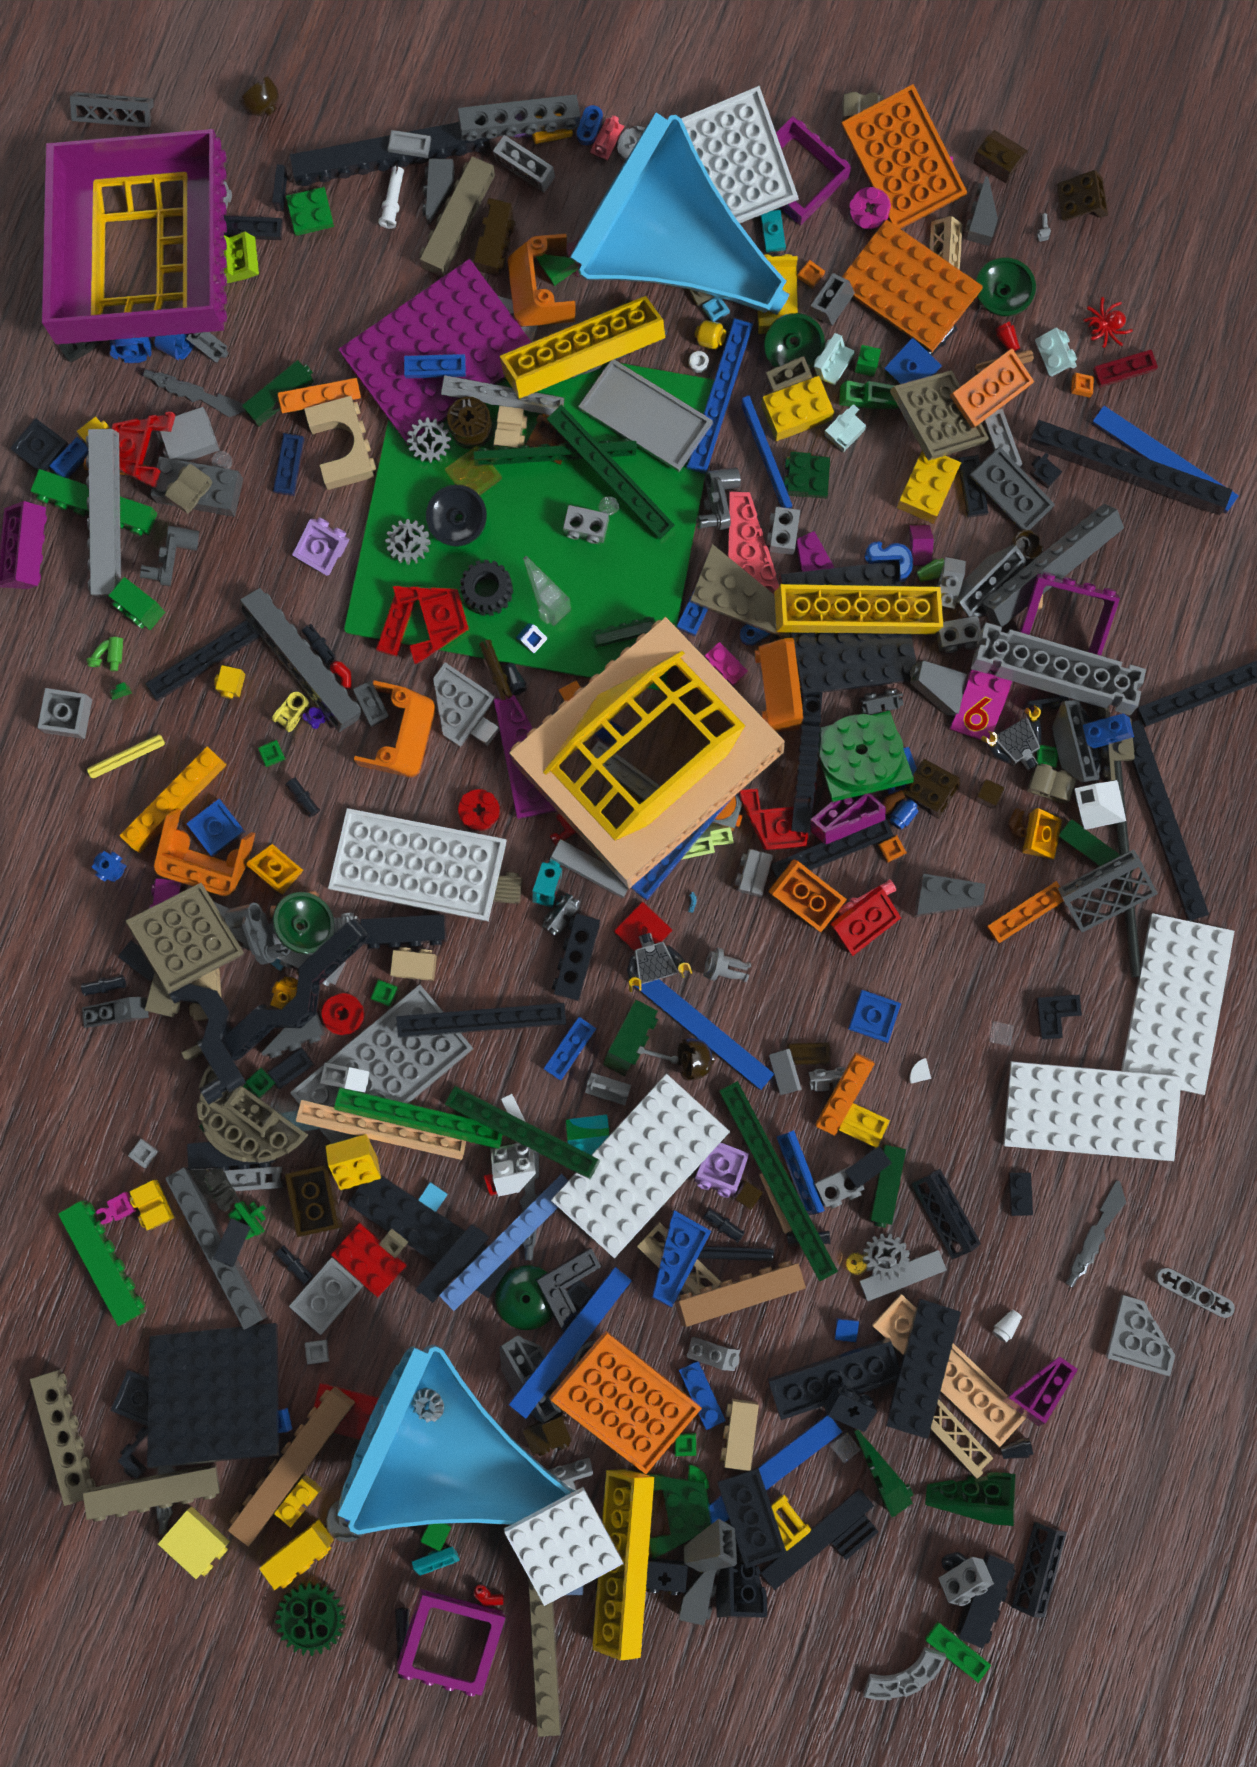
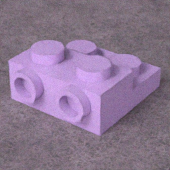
[293,518,350,576]
[694,1143,749,1198]

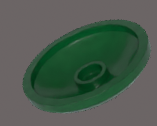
[976,257,1036,317]
[764,313,825,370]
[273,892,335,954]
[495,1265,553,1330]

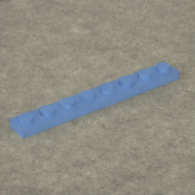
[439,1174,568,1311]

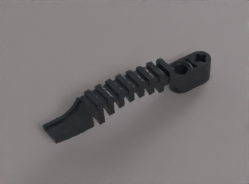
[791,693,823,833]

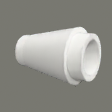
[992,1310,1022,1343]

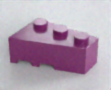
[811,793,886,845]
[1002,1357,1078,1426]

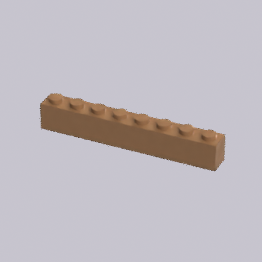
[228,1387,355,1547]

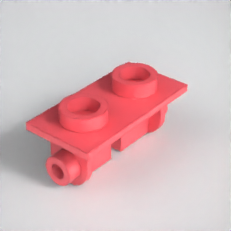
[590,115,624,161]

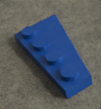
[652,1210,711,1308]

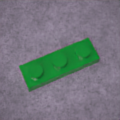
[925,1621,991,1683]

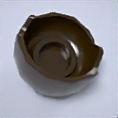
[1011,529,1044,561]

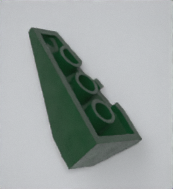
[852,1427,914,1518]
[925,1472,1016,1526]

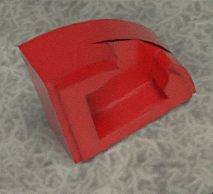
[484,1174,497,1196]

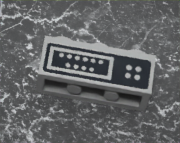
[493,135,555,193]

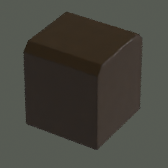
[974,779,1005,809]
[733,1180,763,1210]

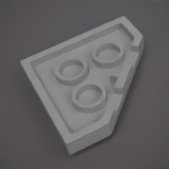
[433,663,496,748]
[1106,1295,1175,1376]

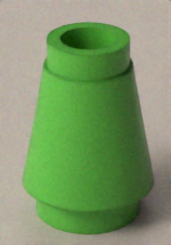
[916,558,944,582]

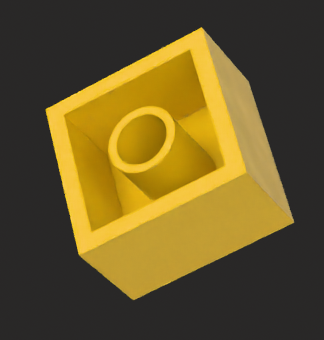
[326,1134,381,1190]

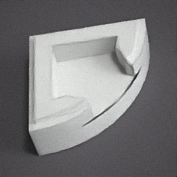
[909,1058,931,1084]

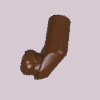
[881,789,905,815]

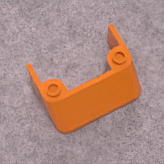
[508,234,575,326]
[755,638,803,732]
[354,680,436,777]
[154,808,256,896]

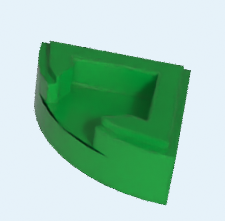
[110,682,132,700]
[688,1464,709,1489]

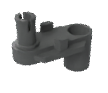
[696,467,741,530]
[140,526,200,587]
[225,903,290,965]

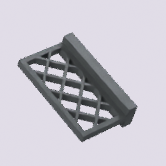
[1058,849,1158,932]

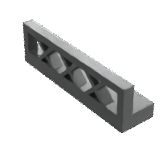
[70,92,154,128]

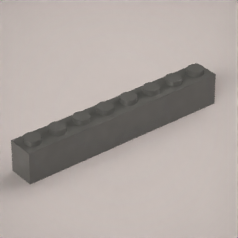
[982,504,1124,627]
[238,588,361,732]
[165,1167,268,1330]

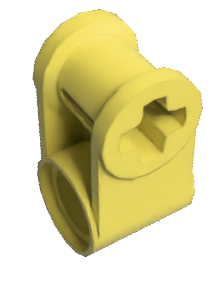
[272,692,309,732]

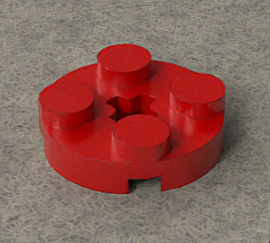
[458,789,500,831]
[321,993,364,1035]

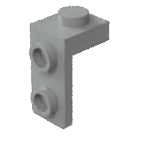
[687,1337,740,1371]

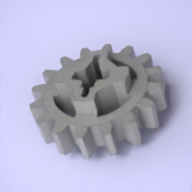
[407,417,451,463]
[385,519,431,565]
[863,1234,910,1280]

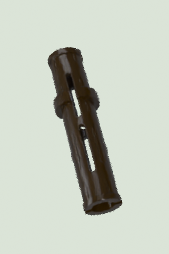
[479,640,513,701]

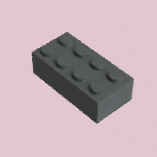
[151,457,243,517]

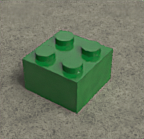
[108,577,165,630]

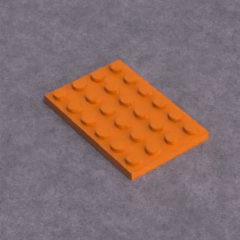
[841,84,967,229]
[842,219,983,353]
[549,1330,702,1474]

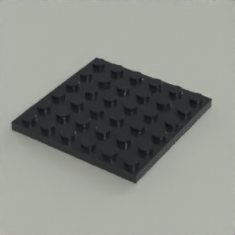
[779,561,917,696]
[147,1323,279,1468]

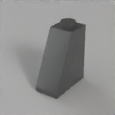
[910,660,967,716]
[684,1519,737,1573]

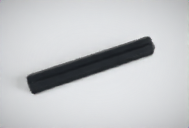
[698,1246,774,1261]

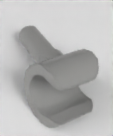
[1037,213,1051,242]

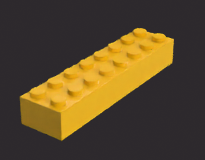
[500,296,665,399]
[774,584,943,634]
[592,1469,654,1661]

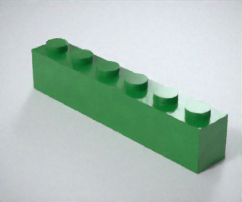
[31,469,157,536]
[58,1200,146,1327]

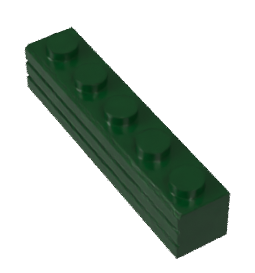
[592,616,655,648]

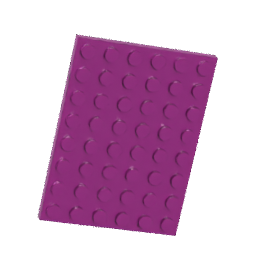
[339,259,532,446]

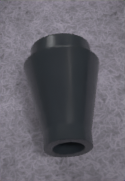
[504,663,527,695]
[1000,1437,1034,1459]

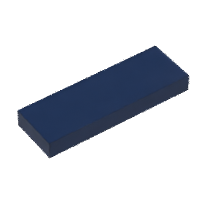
[273,433,304,496]

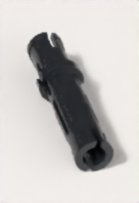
[395,1608,409,1679]

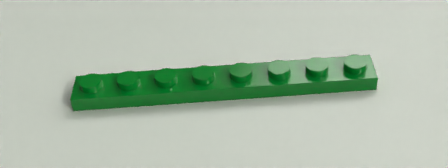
[334,1087,502,1149]

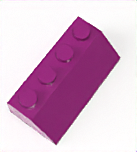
[0,501,47,589]

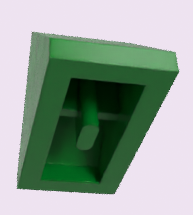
[536,254,578,286]

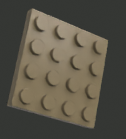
[890,370,989,461]
[126,883,244,994]

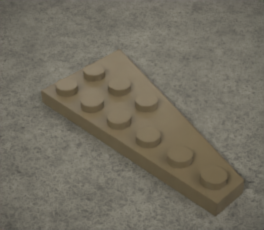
[690,544,790,638]

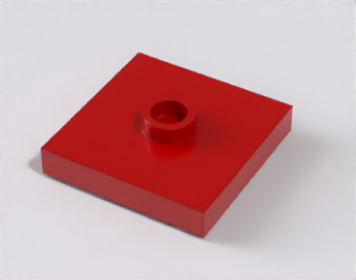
[614,902,673,951]

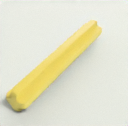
[87,735,165,778]

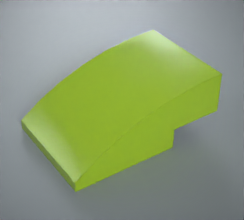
[224,232,259,283]

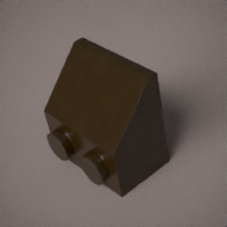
[973,130,1028,183]

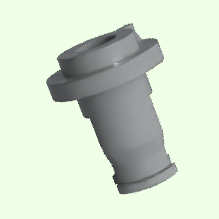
[703,947,751,982]

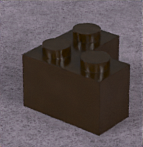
[523,1411,573,1456]

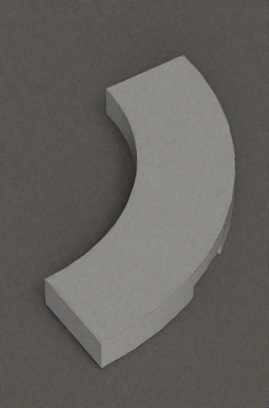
[863,1647,946,1700]

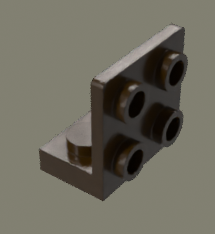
[1057,170,1108,221]
[903,759,961,819]

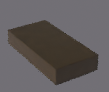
[787,1042,831,1065]

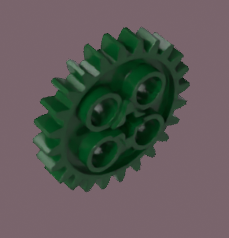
[275,1581,347,1656]

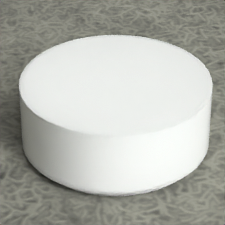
[689,351,709,373]

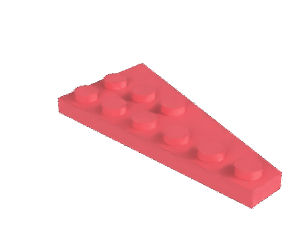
[728,492,779,594]

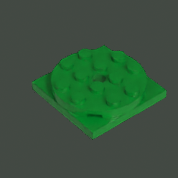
[817,711,914,802]

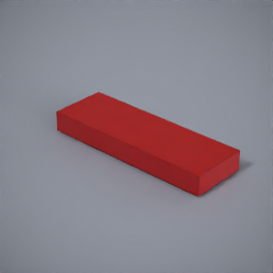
[376,595,415,657]

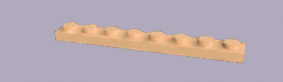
[296,1100,466,1160]

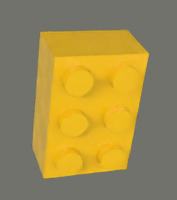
[761,376,834,441]
[897,450,961,524]
[259,1519,334,1590]

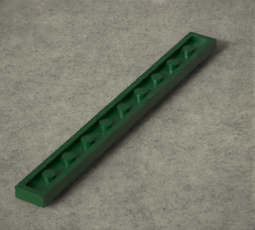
[720,1081,838,1282]

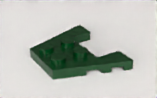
[638,1471,712,1558]

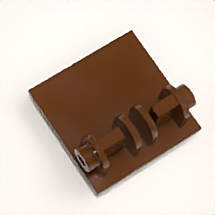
[525,413,568,465]

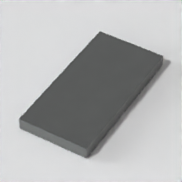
[969,446,1055,530]

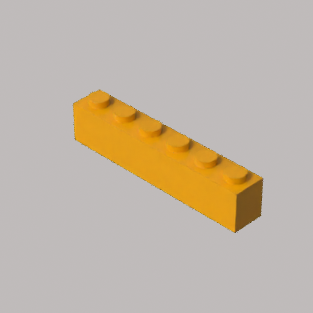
[119,747,227,853]

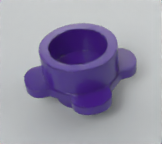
[302,707,326,729]

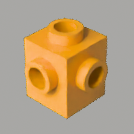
[270,976,298,1010]

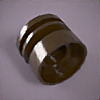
[447,397,492,450]

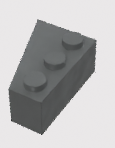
[914,874,986,917]

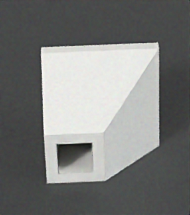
[1075,780,1126,830]
[491,1143,536,1196]

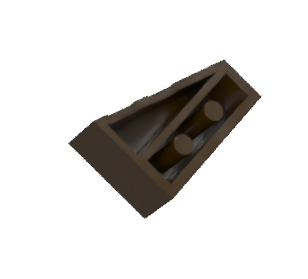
[474,198,516,276]

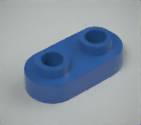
[577,105,603,145]
[740,624,771,646]

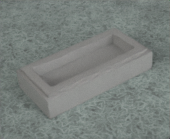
[388,130,431,158]
[769,1049,801,1095]

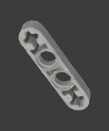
[1155,1267,1235,1318]

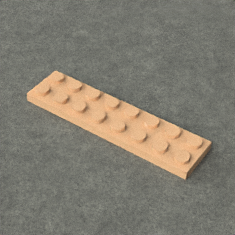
[872,1294,1026,1447]

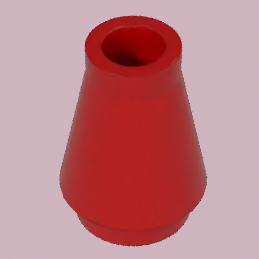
[995,322,1020,352]

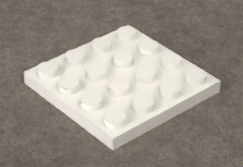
[504,1487,623,1606]

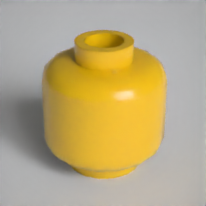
[695,320,726,349]

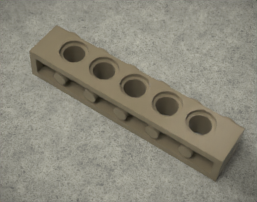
[30,1369,96,1506]

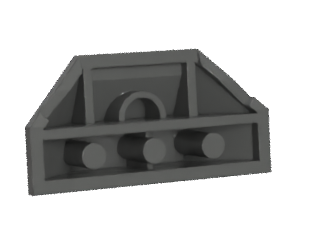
[957,545,1026,617]
[1052,700,1102,782]
[500,1336,561,1423]

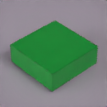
[258,740,285,767]
[1035,745,1058,769]
[370,980,398,1007]
[675,1433,696,1456]

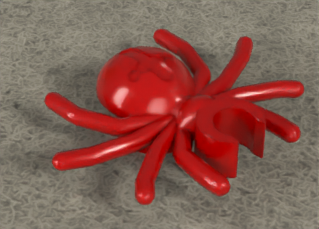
[1083,297,1133,348]

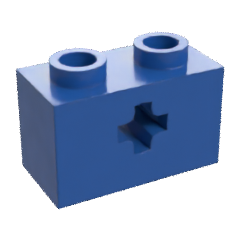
[1083,713,1134,748]

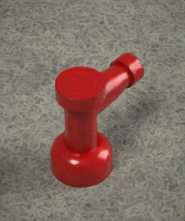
[550,814,576,846]

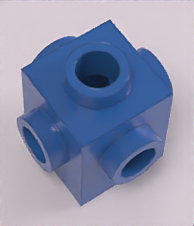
[92,851,127,882]

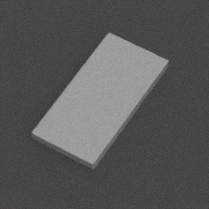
[578,360,713,472]

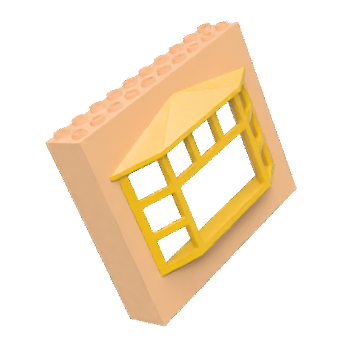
[510,617,785,889]

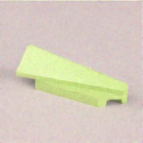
[681,823,734,860]

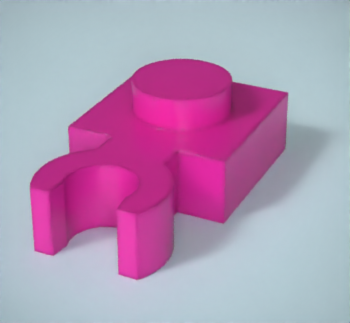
[96,1192,137,1224]

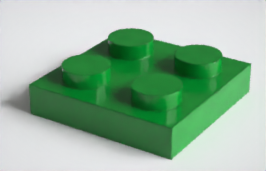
[286,187,334,236]

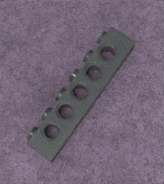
[458,94,580,141]

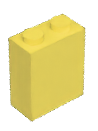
[158,1507,230,1579]

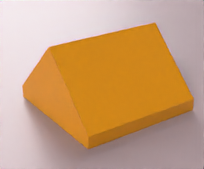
[1022,808,1062,859]
[246,844,303,895]

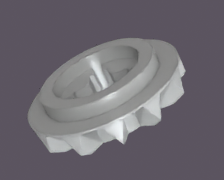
[411,1388,444,1423]

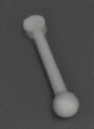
[637,1046,679,1064]

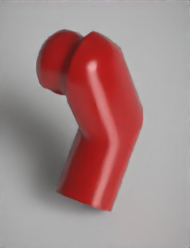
[330,661,351,689]
[474,1584,504,1606]

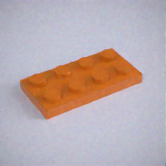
[950,349,1034,428]

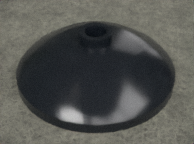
[426,485,487,547]

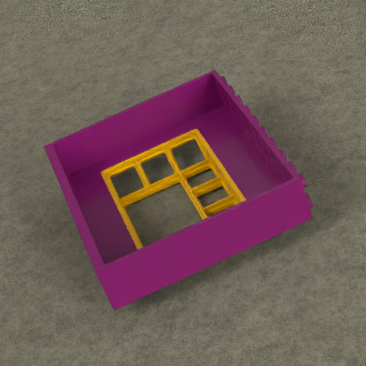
[42,129,227,344]

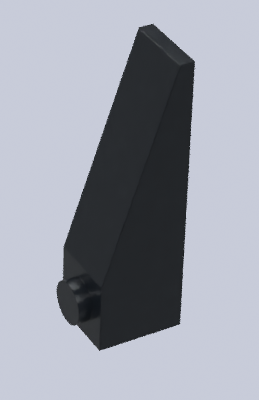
[716,1524,767,1618]

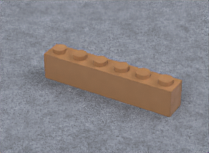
[675,1260,806,1327]

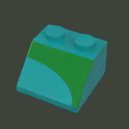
[566,1114,610,1155]

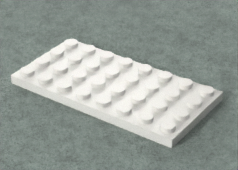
[328,808,507,922]
[1121,913,1235,1095]
[1003,1061,1182,1161]
[551,1073,730,1258]

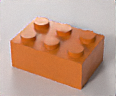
[768,859,847,932]

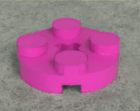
[850,187,891,229]

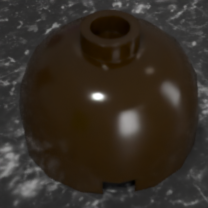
[239,76,279,116]
[677,1038,715,1081]

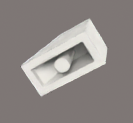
[320,1063,369,1092]

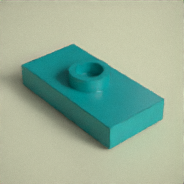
[760,210,786,253]
[412,1546,460,1576]

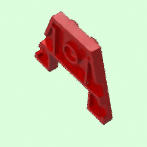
[112,412,176,488]
[393,586,469,664]
[738,783,817,851]

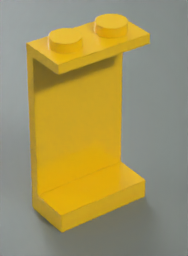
[757,254,798,334]

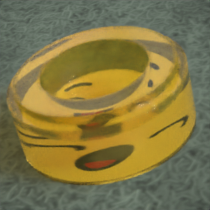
[845,1253,867,1275]

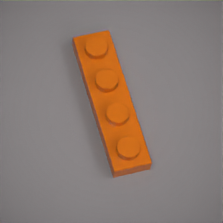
[277,378,361,414]
[987,881,1064,944]
[816,1052,875,1136]

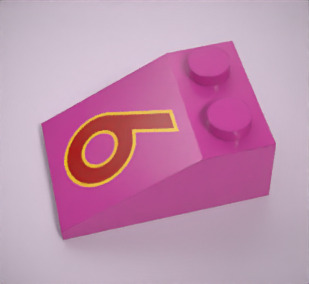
[950,669,1012,740]

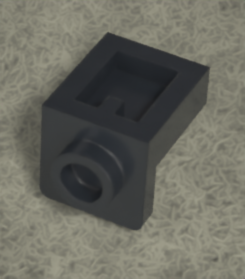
[1029,453,1063,488]

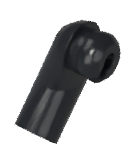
[942,1552,969,1571]

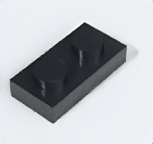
[1009,1172,1033,1216]

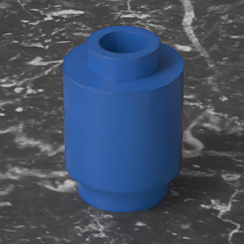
[889,799,919,830]

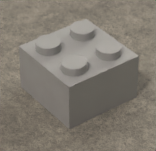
[38,688,93,739]

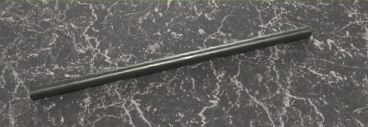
[1114,761,1141,977]

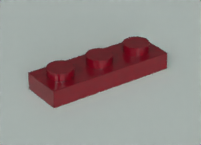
[1093,349,1158,388]

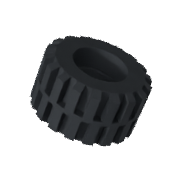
[460,560,513,616]

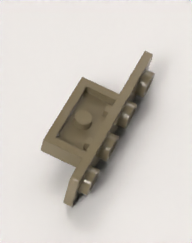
[1098,706,1135,782]

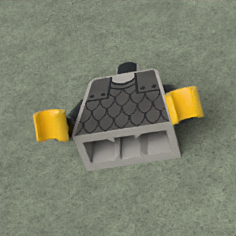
[981,705,1041,770]
[626,933,692,992]

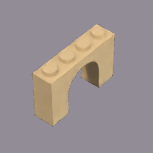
[304,396,376,490]

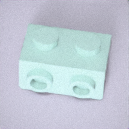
[1035,328,1077,376]
[814,333,855,385]

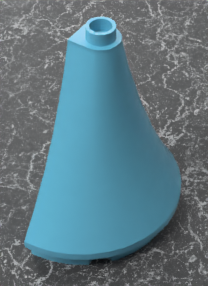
[570,113,789,315]
[337,1344,575,1535]

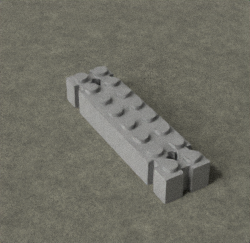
[971,623,1146,715]

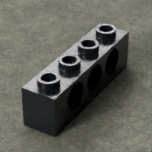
[551,913,601,1002]

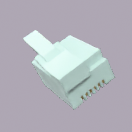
[825,404,866,452]

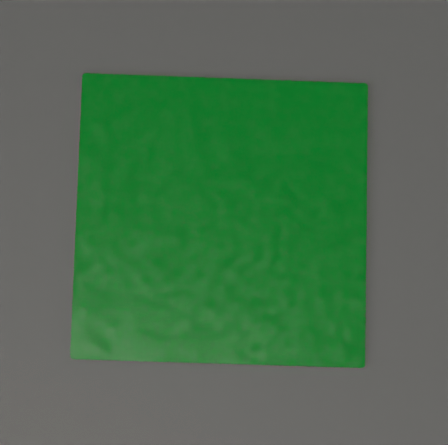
[344,363,714,691]

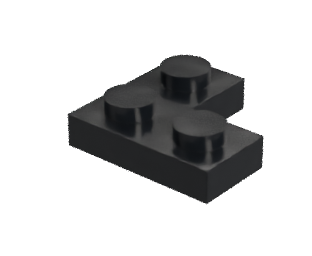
[1036,995,1082,1040]

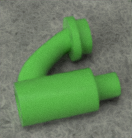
[86,637,123,672]

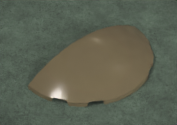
[197,1065,308,1163]

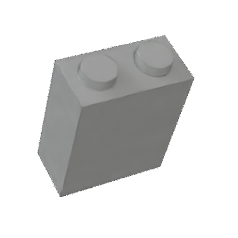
[156,407,220,462]

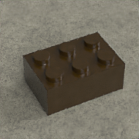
[285,1165,343,1237]

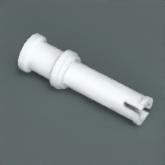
[378,166,404,229]

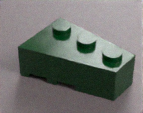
[603,1000,659,1076]

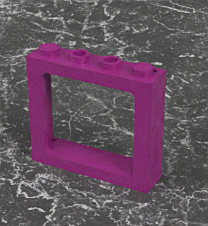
[776,116,851,226]
[1019,572,1120,656]
[396,1589,506,1696]

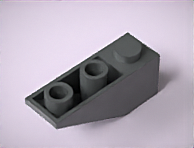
[422,159,455,224]
[965,176,998,246]
[82,997,149,1028]
[262,1011,326,1059]
[679,1569,720,1626]

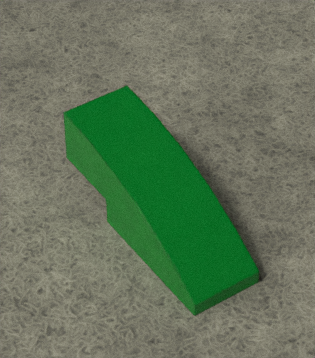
[839,380,899,409]

